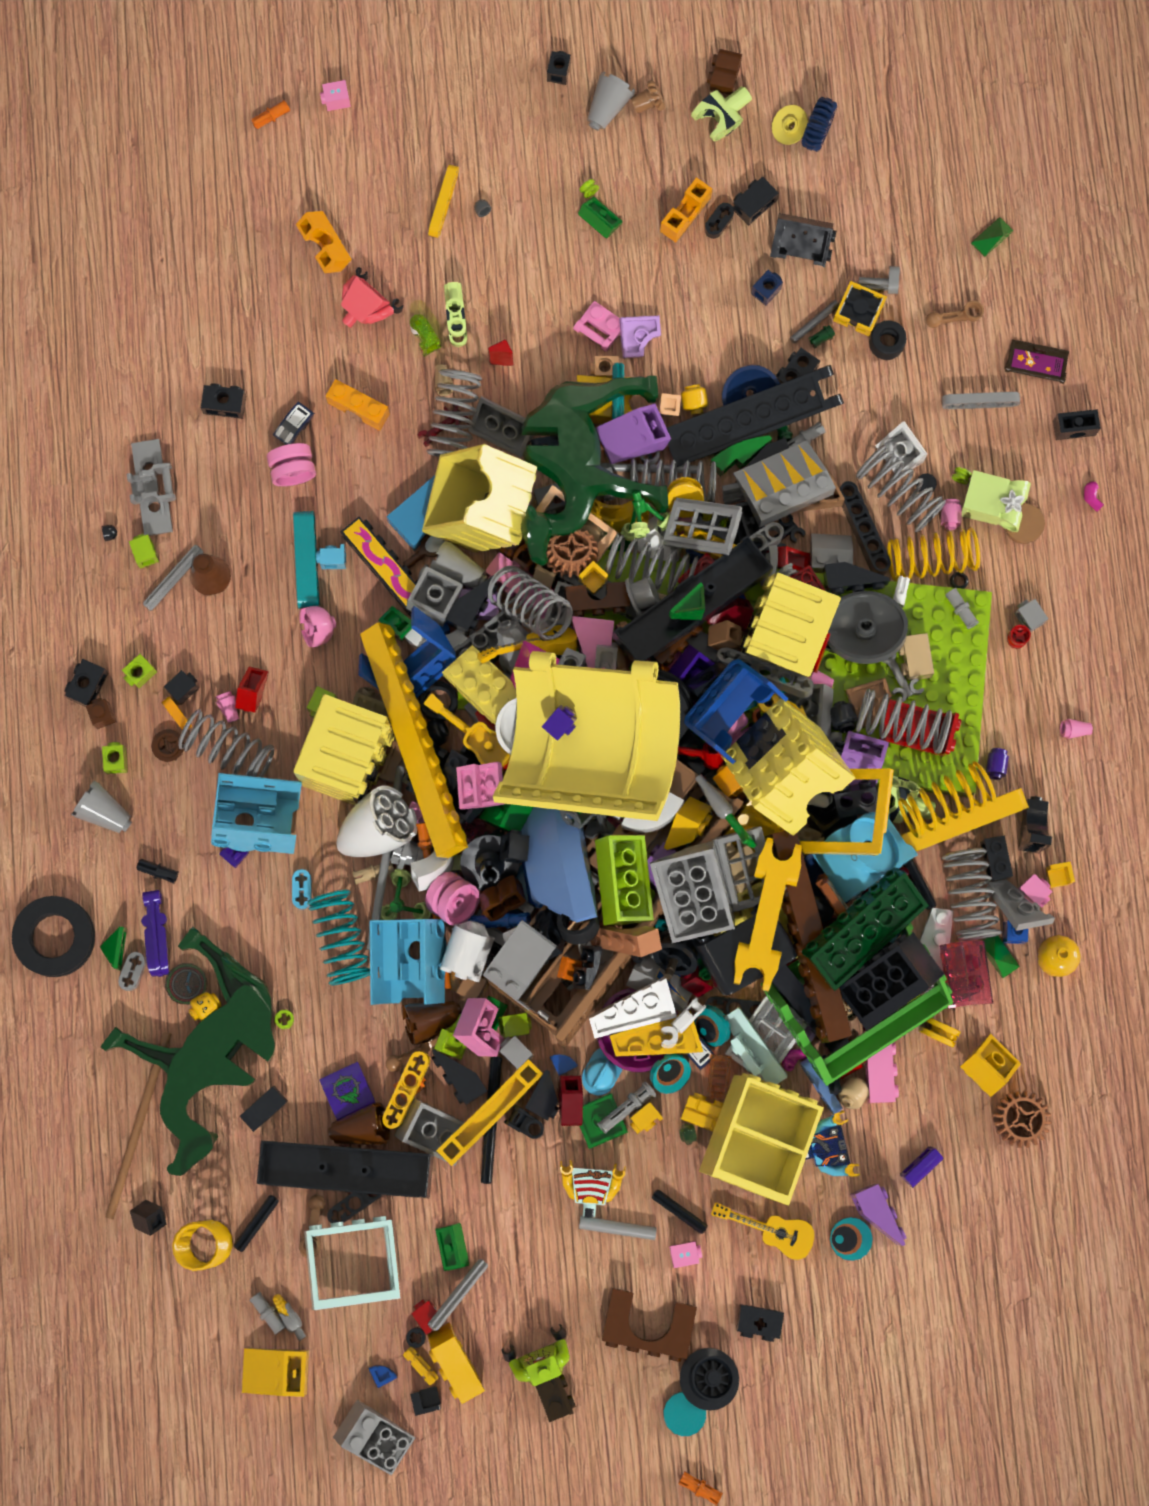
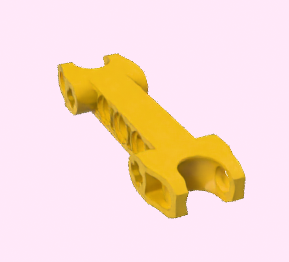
[733,837,802,992]

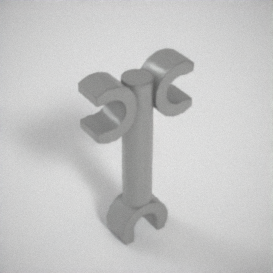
[882,654,924,702]

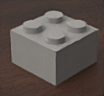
[406,566,463,627]

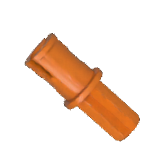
[252,100,290,129]

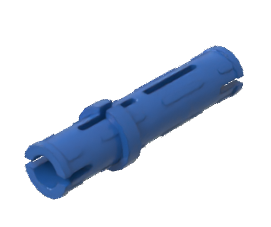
[468,912,531,929]

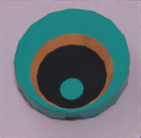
[694,1005,731,1047]
[650,1054,691,1094]
[830,1217,873,1261]

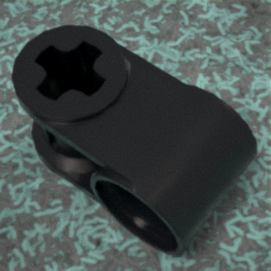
[504,1104,545,1140]

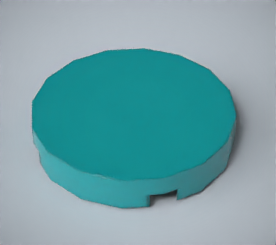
[663,1392,706,1436]

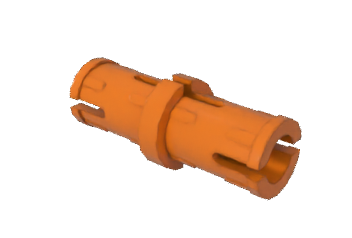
[678,1471,723,1506]

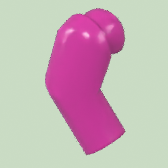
[1084,481,1104,512]
[782,1049,807,1072]

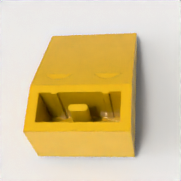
[242,1348,309,1397]

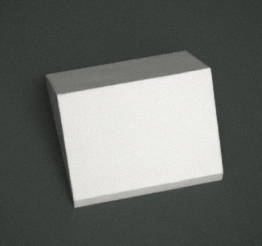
[875,421,927,476]

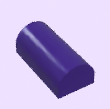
[900,1146,944,1188]

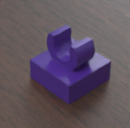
[219,847,249,869]

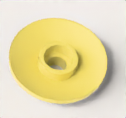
[772,105,808,145]

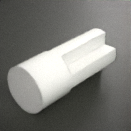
[893,576,910,607]

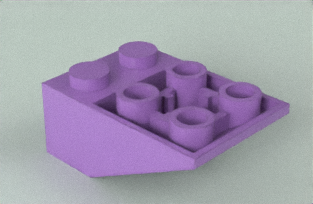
[595,404,671,464]
[830,731,889,801]
[850,1184,906,1246]

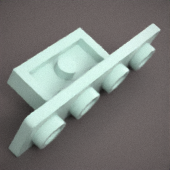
[724,1007,788,1084]

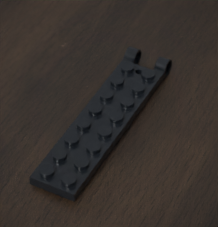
[666,365,844,467]

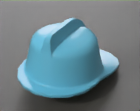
[582,1048,622,1096]

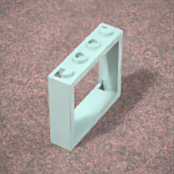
[304,1216,400,1310]

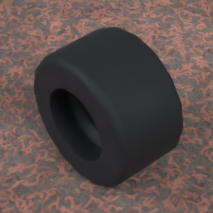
[869,320,907,360]

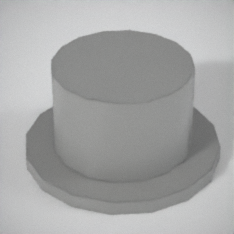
[625,577,660,616]

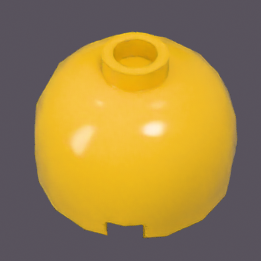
[1037,935,1081,977]

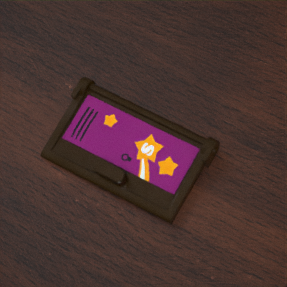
[1005,339,1069,384]

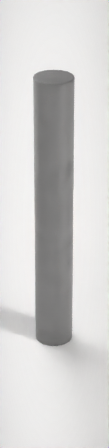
[790,300,839,343]

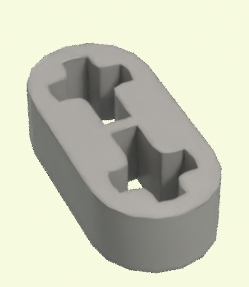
[118,952,147,991]

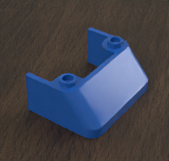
[358,606,456,698]
[684,659,789,764]

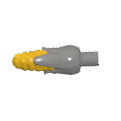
[273,1294,306,1341]

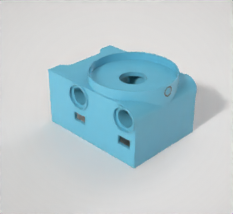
[211,773,302,854]
[812,812,918,902]
[370,919,447,1005]

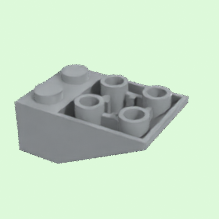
[333,1400,415,1476]

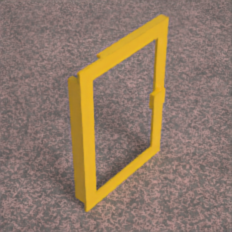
[780,768,894,855]

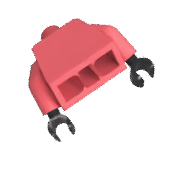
[341,267,404,328]

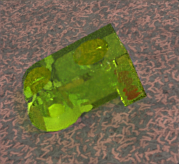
[410,314,441,357]

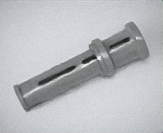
[597,1082,656,1134]

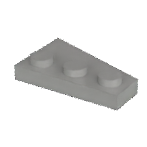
[987,880,1055,931]

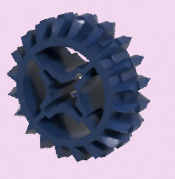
[801,97,837,152]

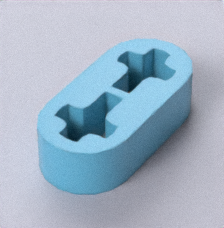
[292,869,312,910]

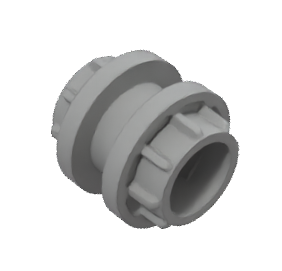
[390,840,432,870]

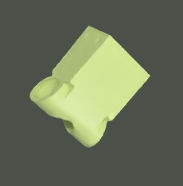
[962,470,1031,532]

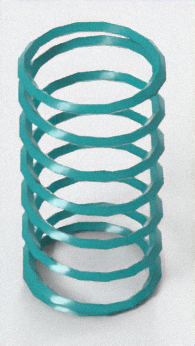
[307,890,370,986]

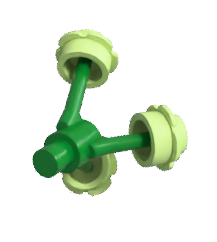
[621,491,670,541]
[380,869,432,920]

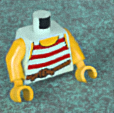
[560,1160,626,1218]

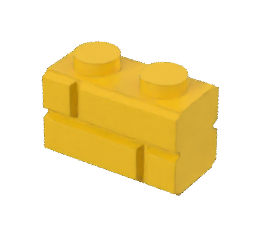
[680,1093,724,1132]

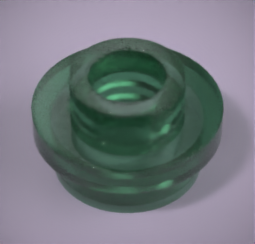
[679,1123,697,1145]

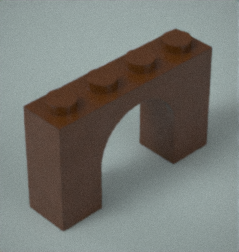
[602,1288,697,1362]

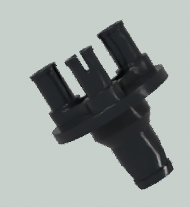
[460,829,519,891]

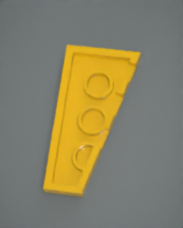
[609,1011,703,1057]

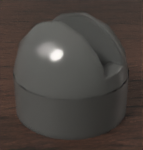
[474,199,492,217]

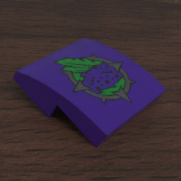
[319,1062,376,1120]

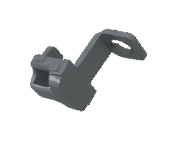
[559,810,608,839]

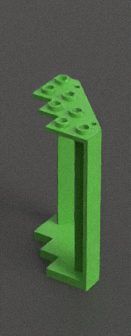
[761,922,954,1086]

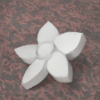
[1000,490,1025,513]

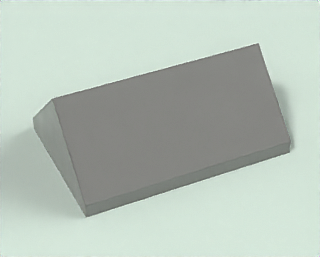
[468,396,534,458]

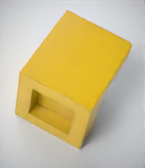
[579,561,608,595]
[1045,861,1075,888]

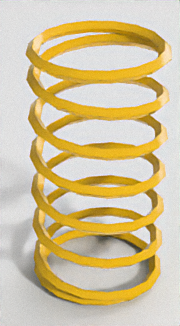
[887,527,980,582]
[898,761,996,839]
[172,1220,233,1271]

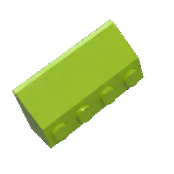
[595,835,654,925]

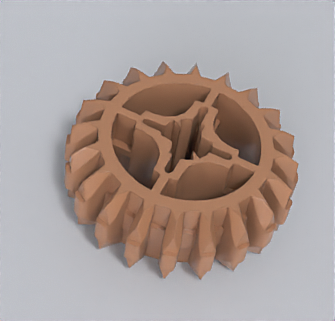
[546,529,599,578]
[993,1090,1052,1148]

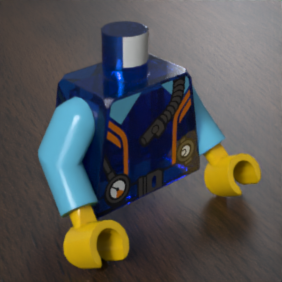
[805,1110,860,1177]

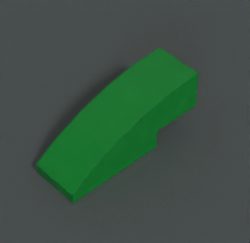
[710,435,772,477]

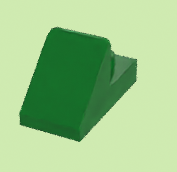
[378,606,412,642]

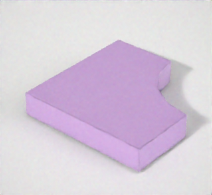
[619,315,661,359]

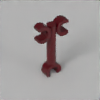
[417,404,469,447]

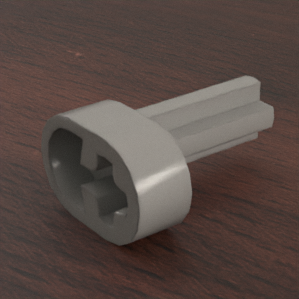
[858,266,900,294]

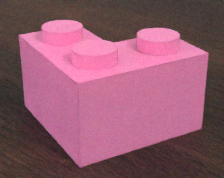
[453,998,504,1057]

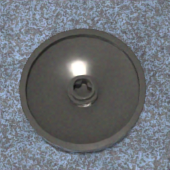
[828,591,908,664]

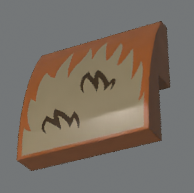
[816,874,849,915]

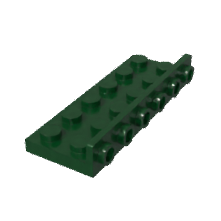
[801,867,929,991]

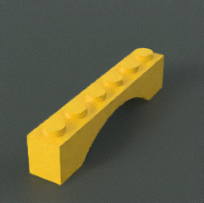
[436,1059,543,1166]

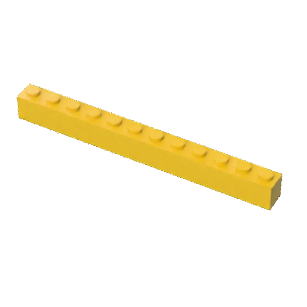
[360,622,468,858]

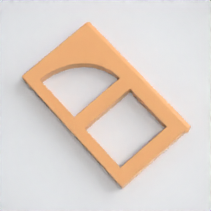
[535,485,618,564]

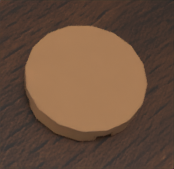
[1004,503,1045,544]

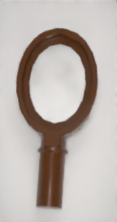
[403,534,445,569]

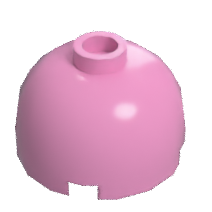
[299,606,336,648]

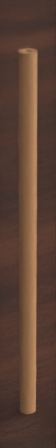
[105,1032,171,1219]

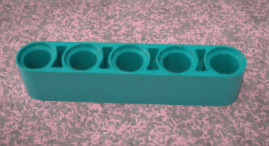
[293,511,319,609]

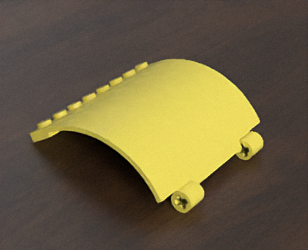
[493,651,680,821]

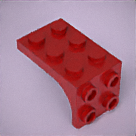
[879,699,962,757]

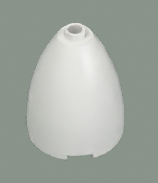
[336,785,417,857]

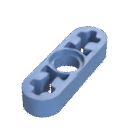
[800,1059,843,1115]

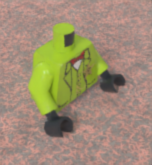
[501,1324,570,1386]

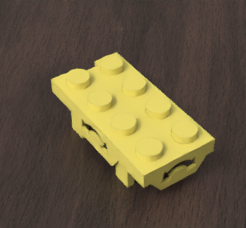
[442,645,517,724]

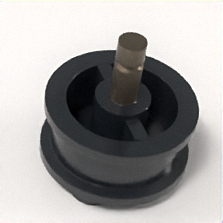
[653,929,700,980]

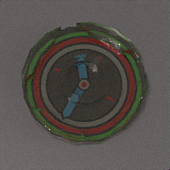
[165,963,208,1005]

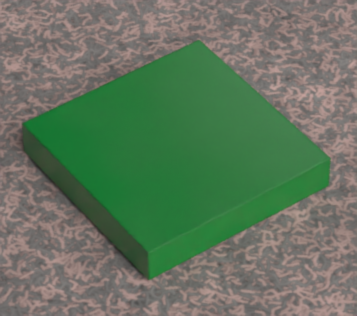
[580,1093,628,1149]

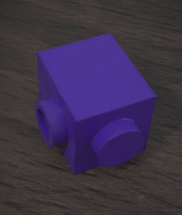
[541,705,577,741]

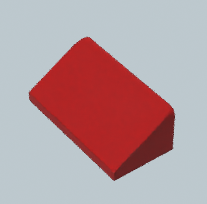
[488,340,514,366]

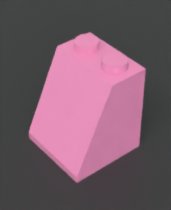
[572,616,614,668]

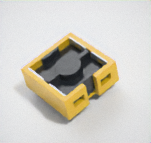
[833,281,887,337]

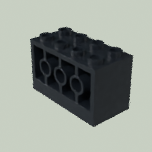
[839,932,944,1030]

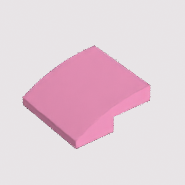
[456,762,504,809]

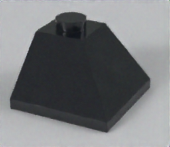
[525,1070,559,1121]

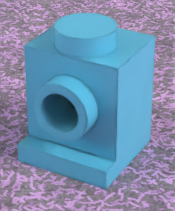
[316,544,346,569]

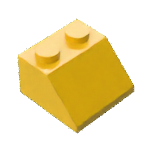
[664,797,713,850]
[960,1034,1021,1097]

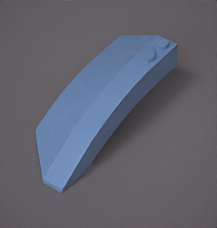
[521,807,597,923]

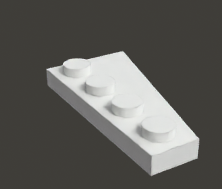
[920,908,953,991]
[589,977,677,1038]

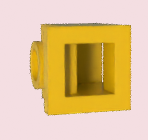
[629,1102,663,1134]

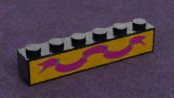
[340,517,418,617]

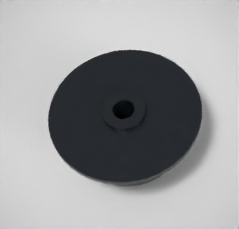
[679,1348,739,1411]

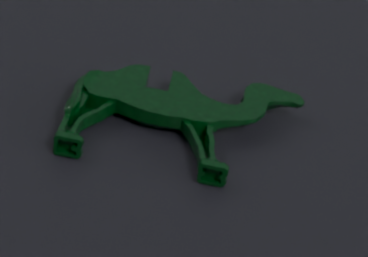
[521,376,668,565]
[100,927,275,1176]

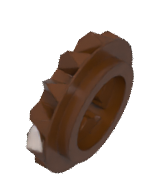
[151,729,184,762]

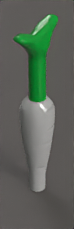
[695,774,756,848]

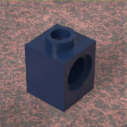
[751,270,783,306]

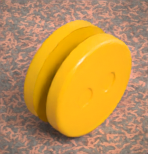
[667,477,704,518]
[918,1018,961,1047]

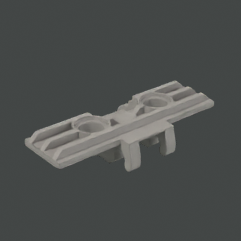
[126,439,176,536]

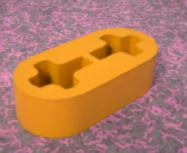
[161,696,193,730]

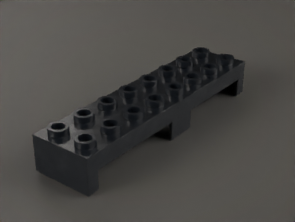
[612,535,773,664]
[256,1140,434,1199]

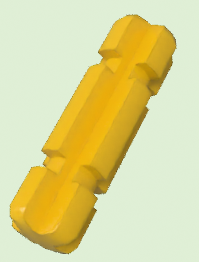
[403,1347,439,1385]

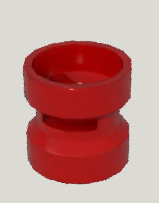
[1007,624,1031,649]

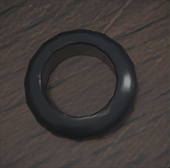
[950,572,969,589]

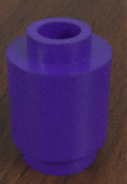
[986,748,1009,780]

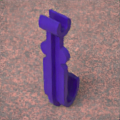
[141,890,169,977]

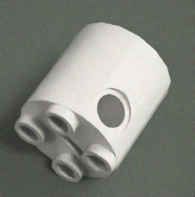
[439,920,495,982]

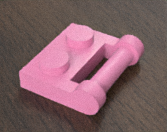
[573,301,620,351]

